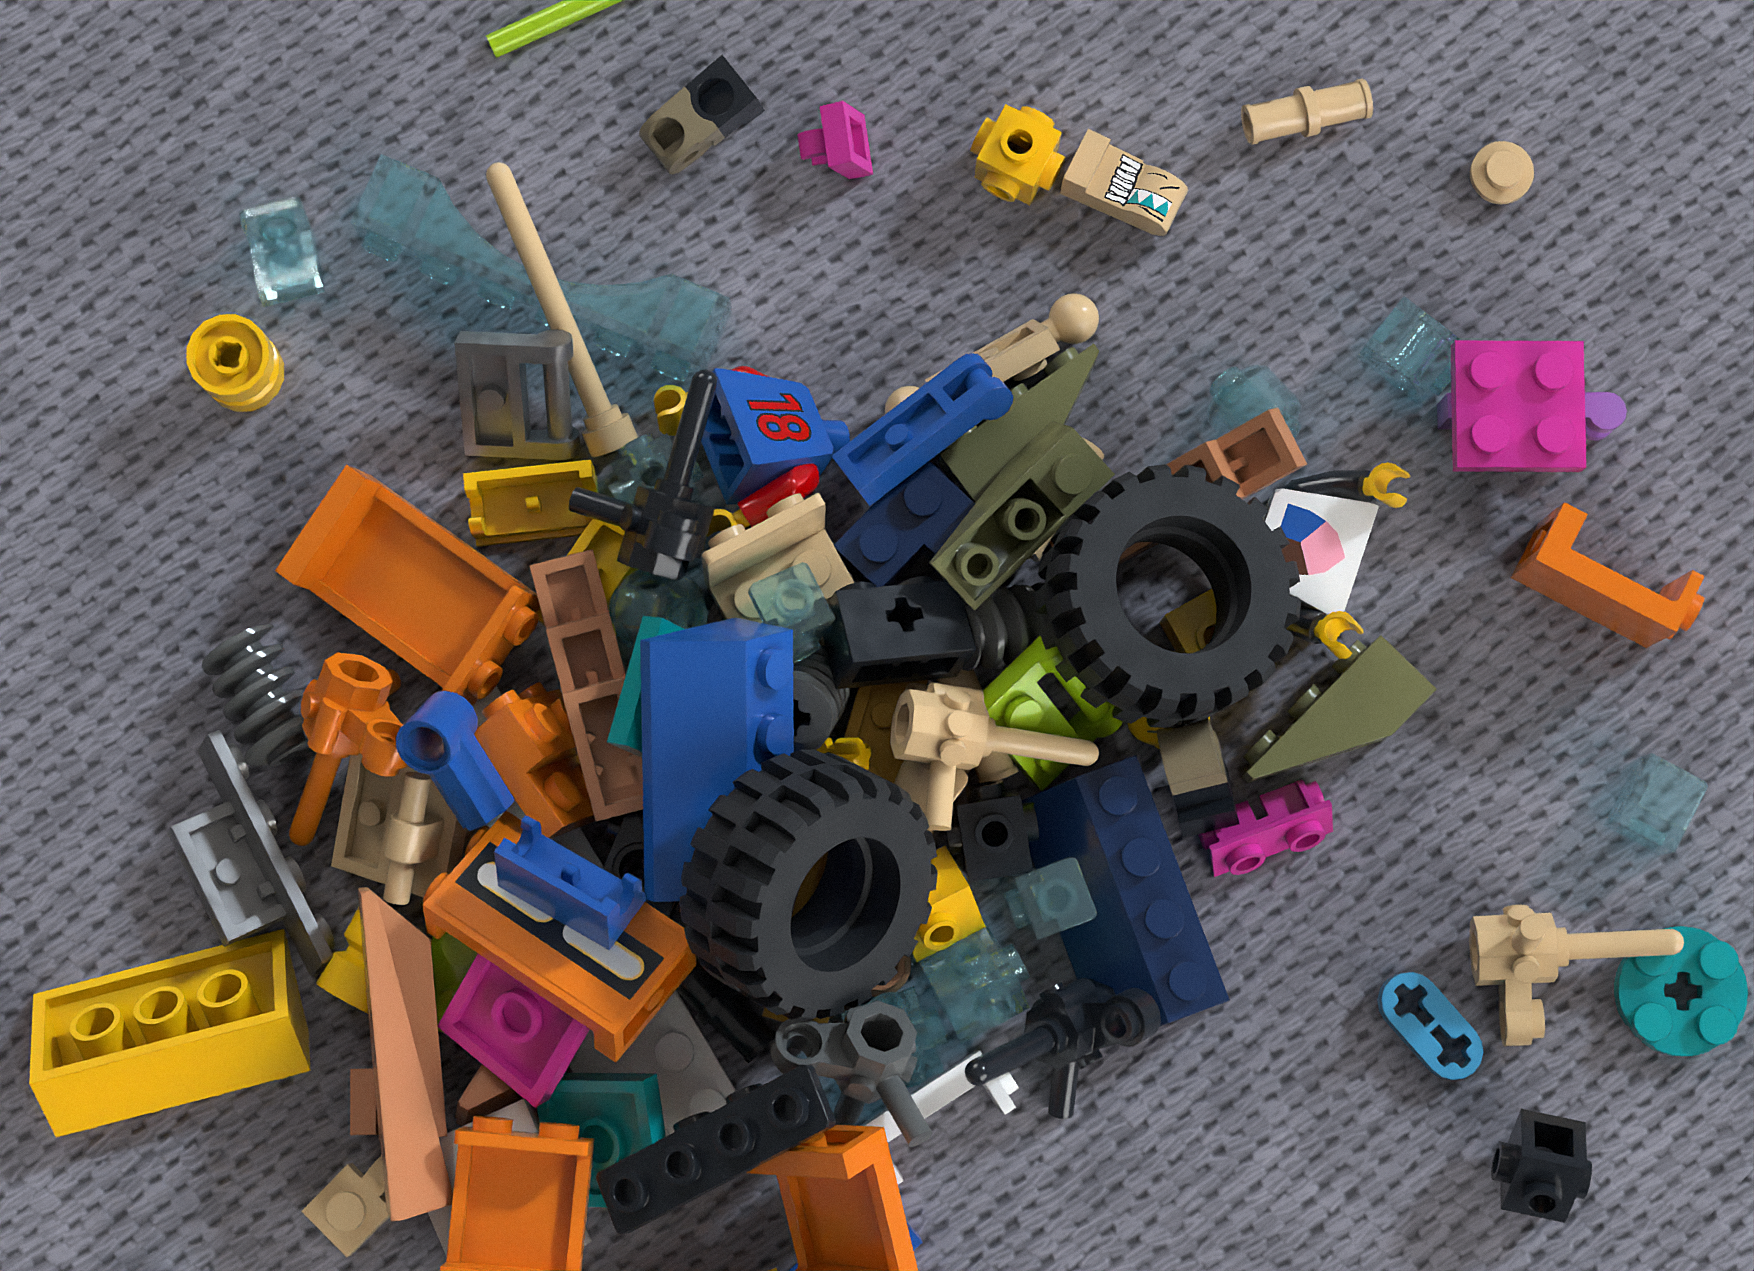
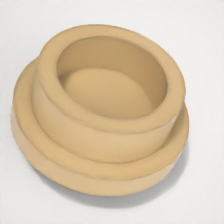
[1470,141,1534,204]

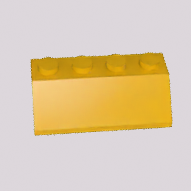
[29,929,311,1138]

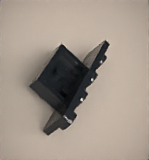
[596,1064,836,1234]

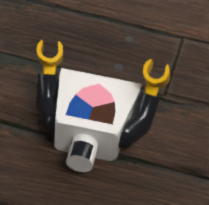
[1262,462,1410,659]

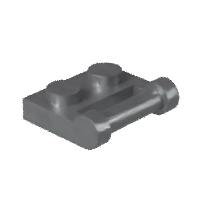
[454,329,580,460]

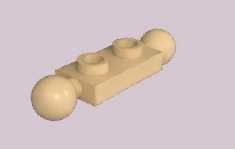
[885,293,1099,414]

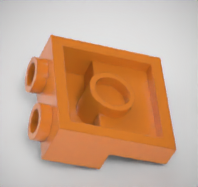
[475,682,595,839]

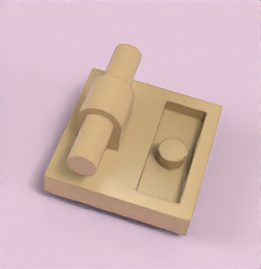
[331,754,467,905]

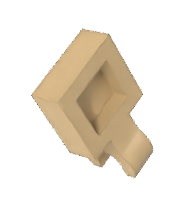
[302,1155,389,1257]

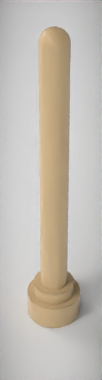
[486,162,638,457]

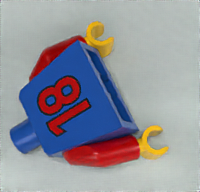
[653,366,850,537]

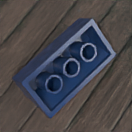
[1022,755,1230,1026]

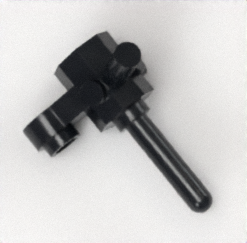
[569,369,718,580]
[965,978,1161,1119]

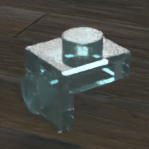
[239,197,325,307]
[748,562,835,663]
[1003,857,1097,940]

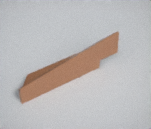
[357,887,453,1222]

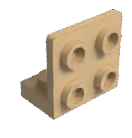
[702,493,854,627]

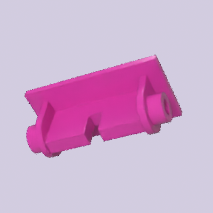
[1198,779,1333,877]

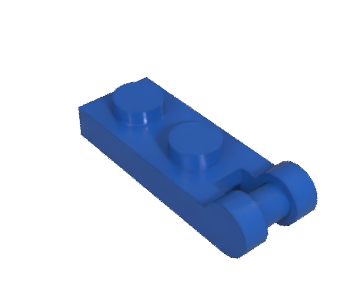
[832,353,1013,506]

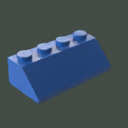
[640,618,794,902]

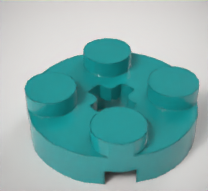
[1614,926,1748,1056]

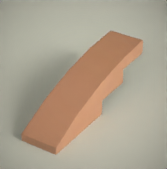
[1049,407,1307,565]
[529,549,643,822]

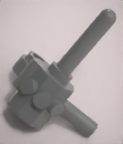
[771,1000,932,1147]

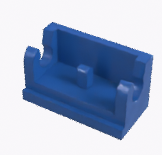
[494,816,646,950]

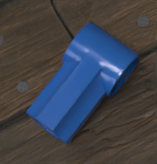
[396,691,515,831]

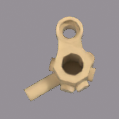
[890,682,1099,831]
[1469,905,1684,1046]

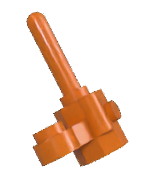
[289,652,408,846]

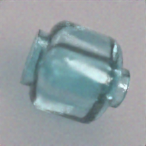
[1207,365,1301,439]
[609,570,708,649]

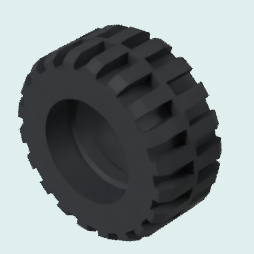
[1035,464,1301,728]
[679,749,938,1021]

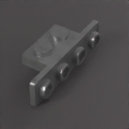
[167,730,335,976]

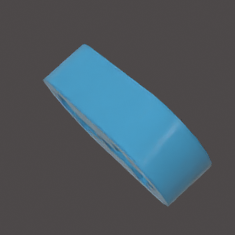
[1377,972,1483,1080]

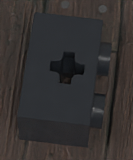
[819,576,976,689]

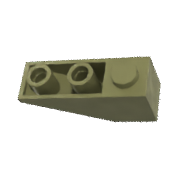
[939,343,1099,504]
[929,421,1115,611]
[1240,635,1437,784]

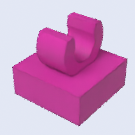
[797,101,873,179]

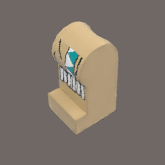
[1060,129,1188,236]

